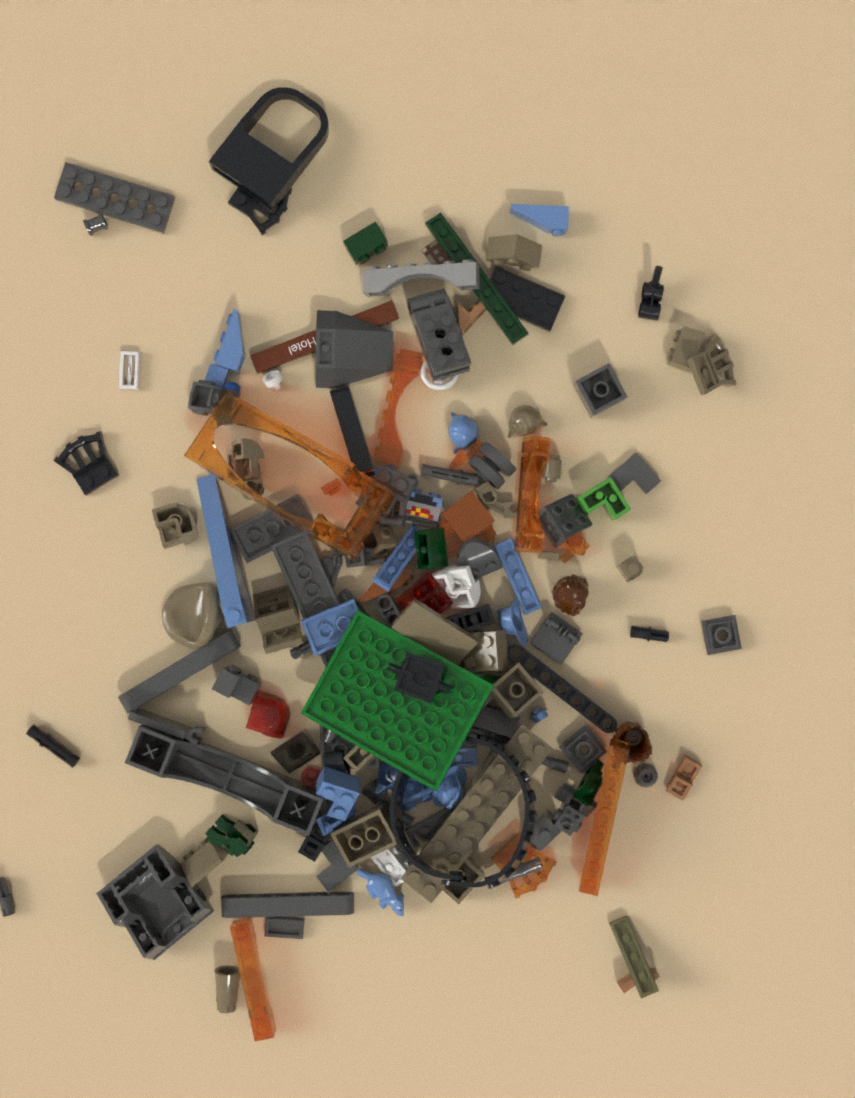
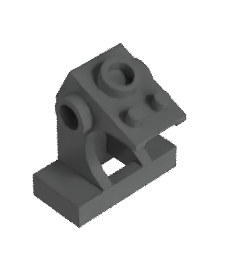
[553,783,597,836]

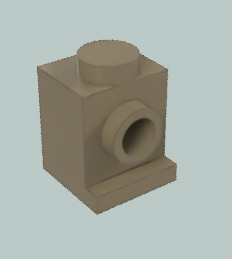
[616,555,644,582]

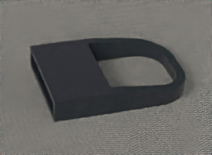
[209,87,329,211]

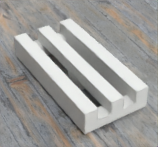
[119,351,141,390]

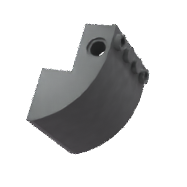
[96,844,214,960]

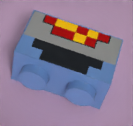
[406,489,443,522]

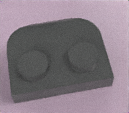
[457,538,503,580]

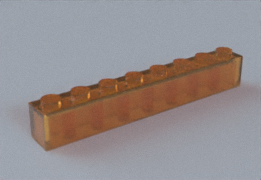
[579,739,630,896]

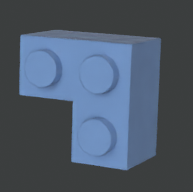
[316,766,360,821]

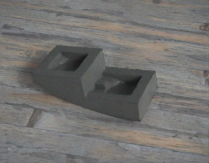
[345,545,387,568]

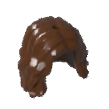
[552,574,589,616]
[612,721,653,763]

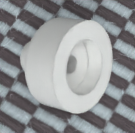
[262,370,283,390]

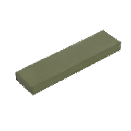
[609,916,659,998]

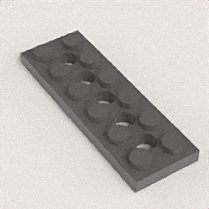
[54,162,175,234]

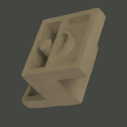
[253,585,303,654]

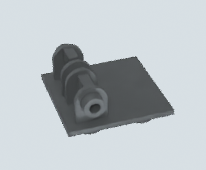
[530,612,583,665]

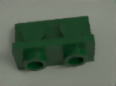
[573,759,604,807]

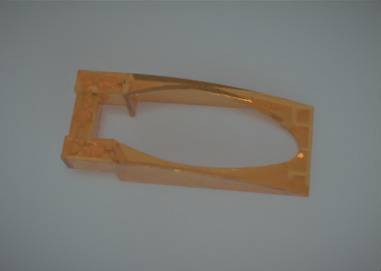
[184,391,396,561]

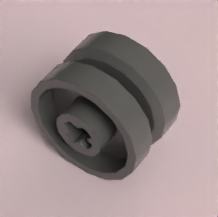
[468,442,517,490]

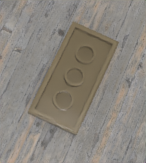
[392,598,478,665]

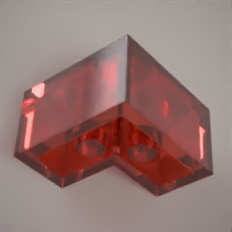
[395,572,453,614]

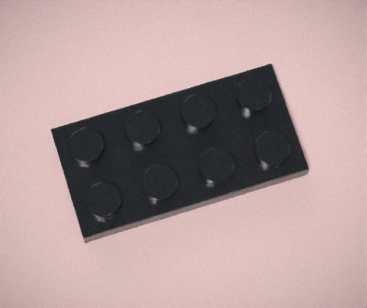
[490,266,565,332]

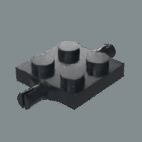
[387,653,453,704]

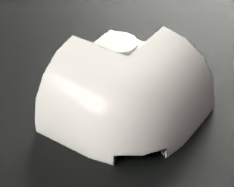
[430,564,481,609]

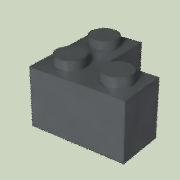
[212,665,262,705]

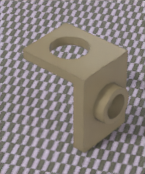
[372,523,397,558]

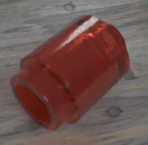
[301,764,321,786]

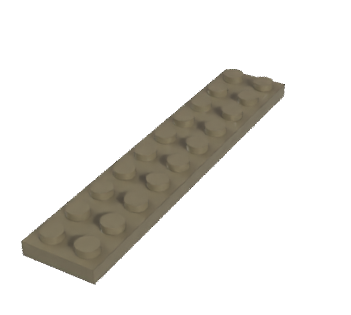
[401,724,553,903]

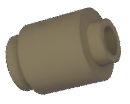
[541,454,562,482]

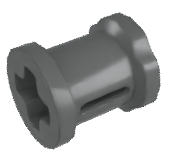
[83,213,108,236]

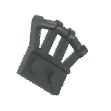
[355,465,417,527]

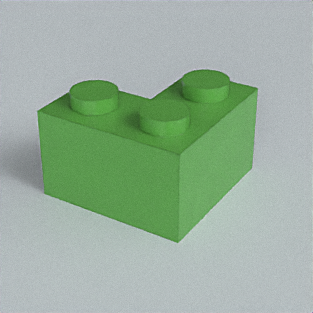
[576,477,631,521]

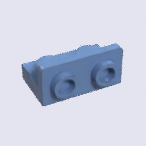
[391,777,434,811]

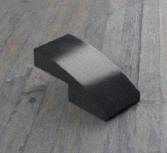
[298,821,331,862]

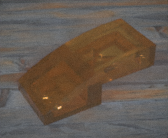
[449,439,483,470]

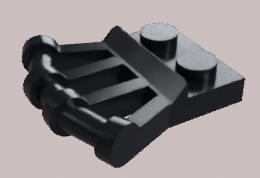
[228,188,292,235]
[54,431,119,496]

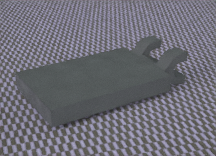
[128,708,206,745]

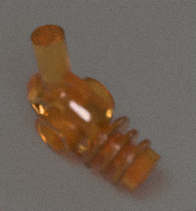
[560,532,590,564]

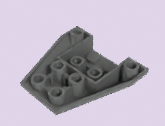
[315,310,393,388]

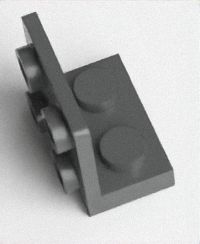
[535,494,592,548]

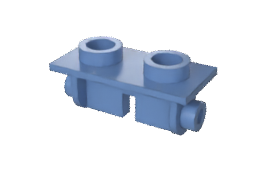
[316,806,357,836]

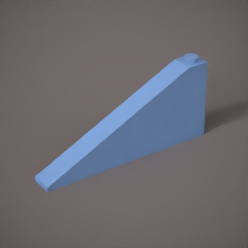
[196,474,256,628]

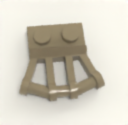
[687,334,737,395]

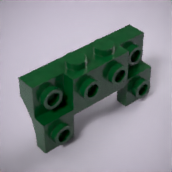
[205,814,258,857]

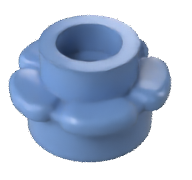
[530,707,548,724]

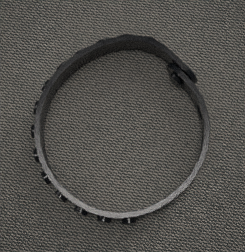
[390,734,537,889]

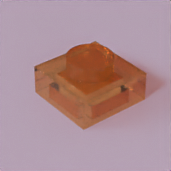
[321,478,342,496]

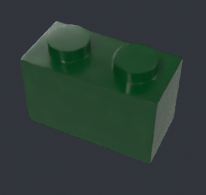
[343,221,388,265]
[414,528,448,569]

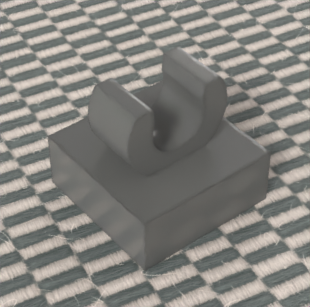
[361,778,386,805]

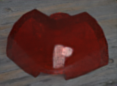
[246,690,291,739]

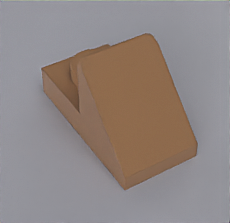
[458,301,486,336]

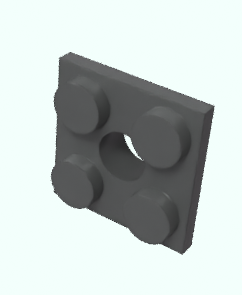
[701,615,742,655]
[559,725,608,773]

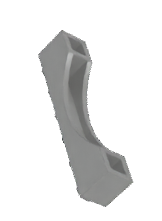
[362,259,480,297]

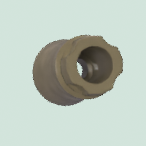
[214,966,242,1014]

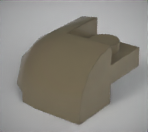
[227,439,265,481]
[152,503,199,549]

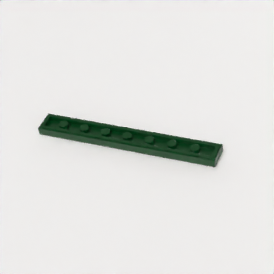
[425,212,529,346]

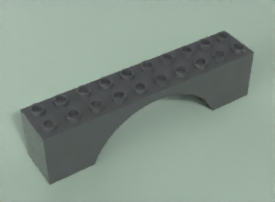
[125,724,324,836]

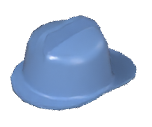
[497,600,528,645]
[432,765,467,809]

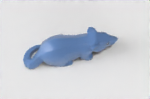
[357,868,404,916]

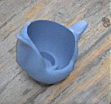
[449,412,479,454]
[375,762,400,793]

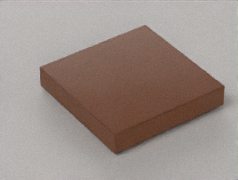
[441,490,495,543]

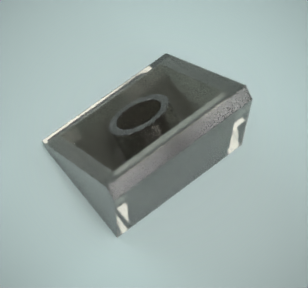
[270,728,321,774]

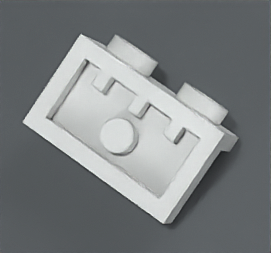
[371,845,411,887]

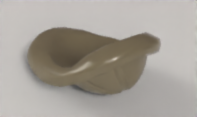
[162,583,223,648]

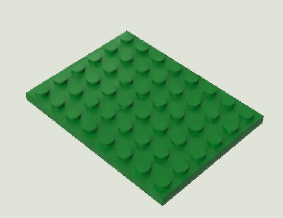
[301,610,494,791]

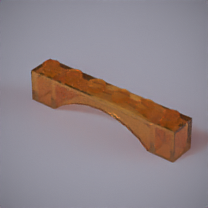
[374,348,423,467]
[514,436,551,553]
[230,917,276,1042]

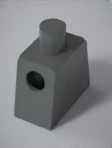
[530,810,561,851]

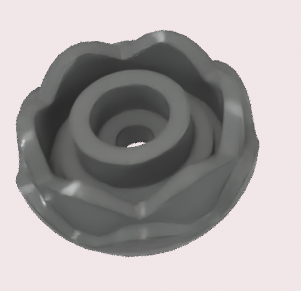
[634,763,658,788]

